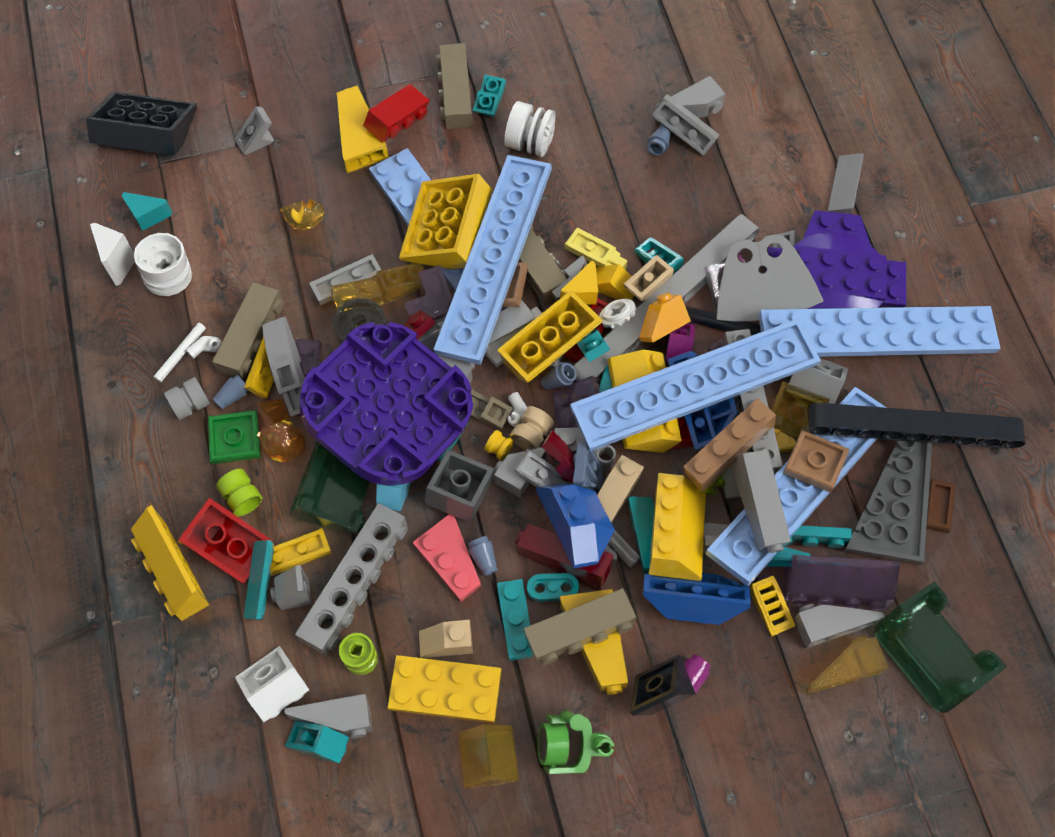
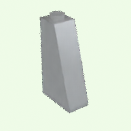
[731,449,791,553]

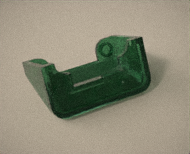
[289,441,370,534]
[874,581,1007,713]

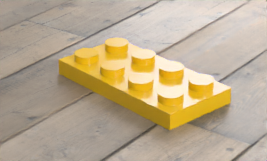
[388,655,502,723]

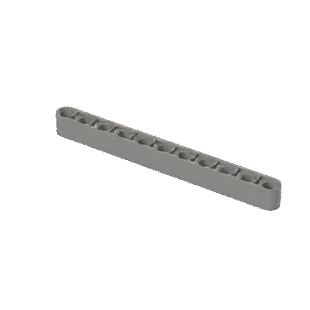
[573,214,760,392]

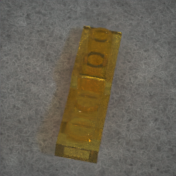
[330,263,429,311]

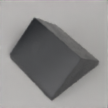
[630,655,696,716]

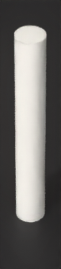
[153,323,206,383]

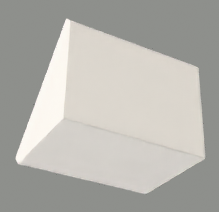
[90,223,135,286]

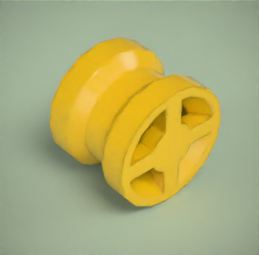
[484,430,514,461]

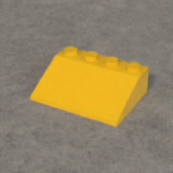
[399,173,492,269]

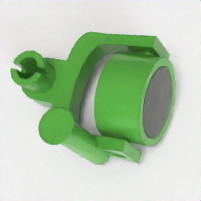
[538,710,614,774]

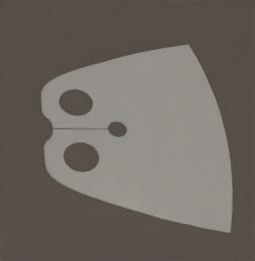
[717,234,823,321]

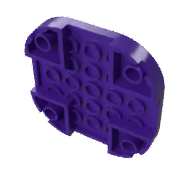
[299,322,473,486]

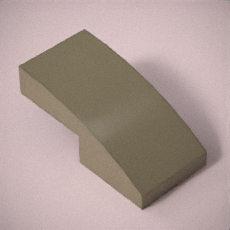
[470,390,513,429]

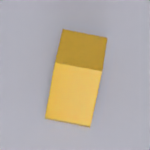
[560,261,598,305]
[596,264,634,300]

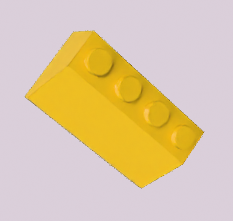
[497,290,603,383]
[607,350,682,453]
[649,473,706,581]
[131,505,209,621]

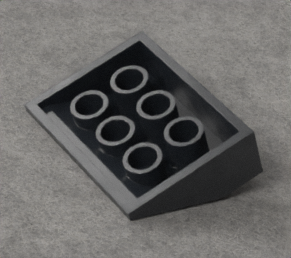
[86,91,197,156]

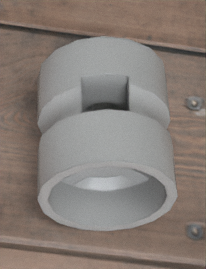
[164,377,210,420]

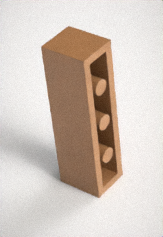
[683,398,776,492]

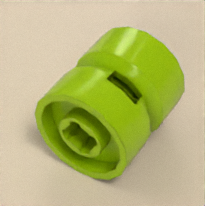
[216,469,263,517]
[339,633,378,675]

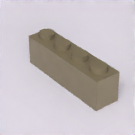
[436,43,473,129]
[518,225,568,305]
[212,282,283,381]
[524,589,636,665]

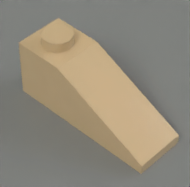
[597,455,644,523]

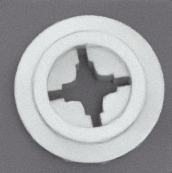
[599,299,637,329]

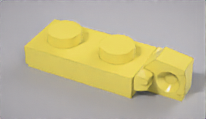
[564,228,627,270]

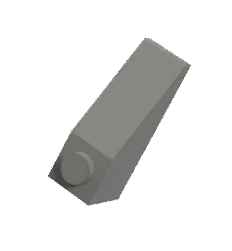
[654,76,725,121]
[794,604,885,649]
[285,694,373,739]

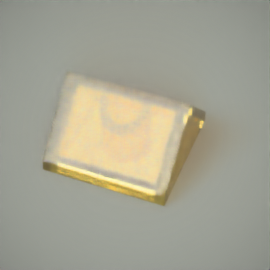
[771,381,830,438]
[458,724,519,789]

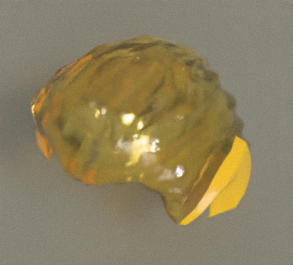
[279,199,325,230]

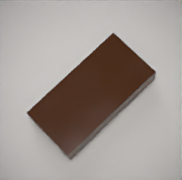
[926,479,956,533]

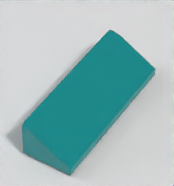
[627,496,654,574]
[244,540,274,620]

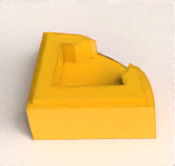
[774,429,796,453]

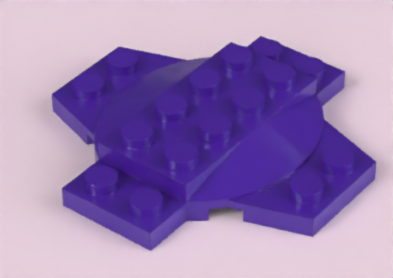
[765,210,906,309]

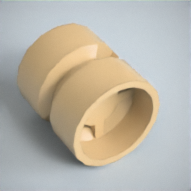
[510,406,554,450]

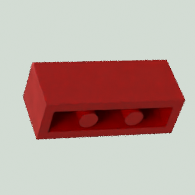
[363,84,430,143]

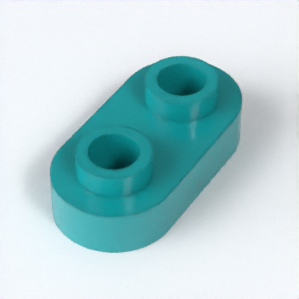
[527,573,579,602]

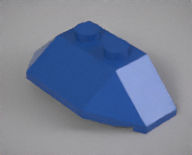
[668,351,738,451]
[536,483,615,569]
[643,573,750,625]

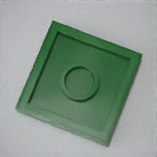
[208,410,261,464]

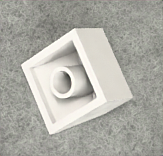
[235,646,309,722]

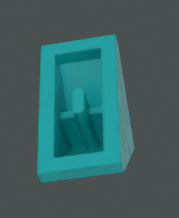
[122,192,172,231]

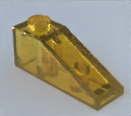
[805,636,888,695]

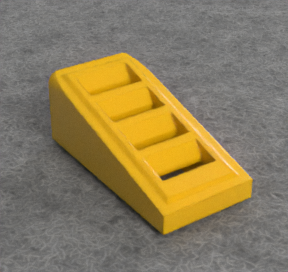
[750,576,795,637]

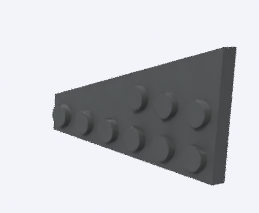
[844,441,932,565]

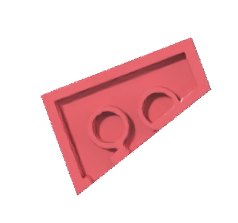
[413,514,481,602]

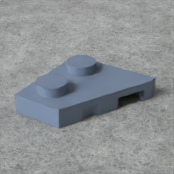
[573,441,604,491]

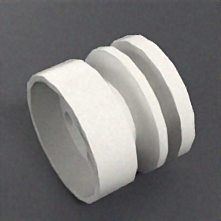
[504,101,555,157]
[134,233,192,296]

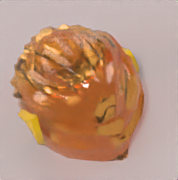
[257,420,306,463]

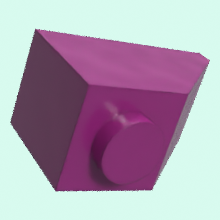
[665,323,695,362]

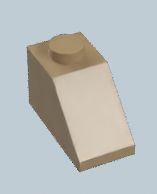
[624,255,674,301]
[419,620,473,658]

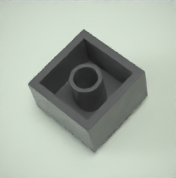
[425,449,494,523]

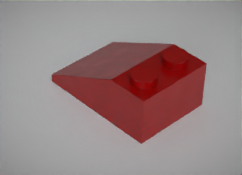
[178,498,273,584]

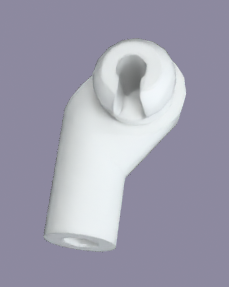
[186,336,222,359]
[508,392,527,427]

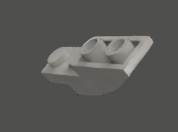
[262,317,305,417]

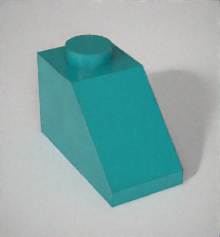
[285,721,349,764]

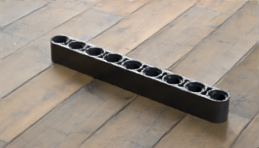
[807,403,1026,449]

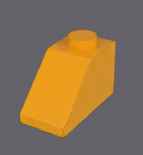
[639,292,691,342]

